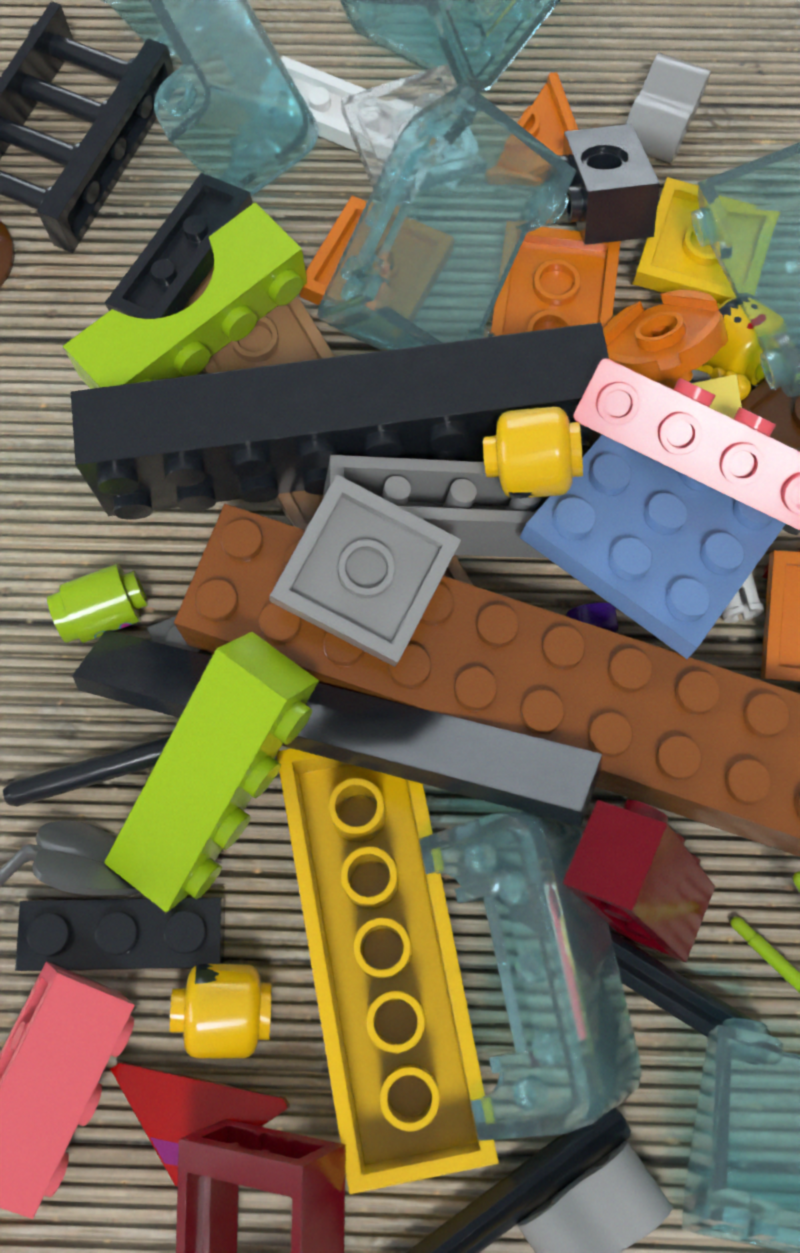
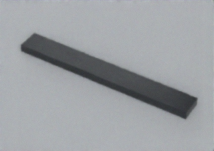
[72,630,602,827]

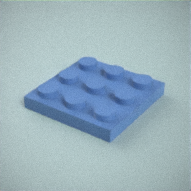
[520,435,785,659]

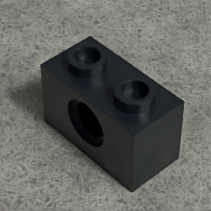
[554,124,660,245]

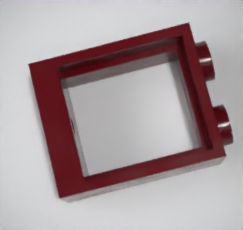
[176,1119,346,1253]

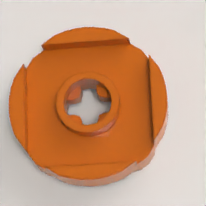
[603,290,728,389]

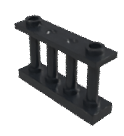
[0,1,178,253]

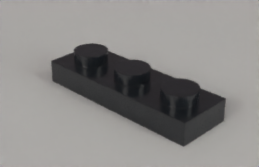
[105,172,253,319]
[15,897,226,971]

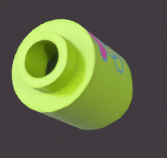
[47,563,148,643]

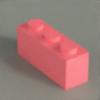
[0,961,135,1219]

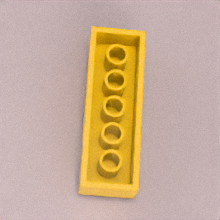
[277,748,499,1195]

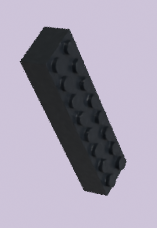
[71,322,609,520]

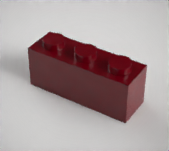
[563,800,715,963]

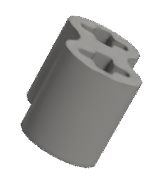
[626,52,711,164]
[517,1141,673,1253]

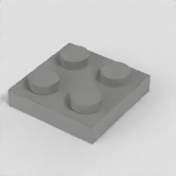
[270,474,461,667]

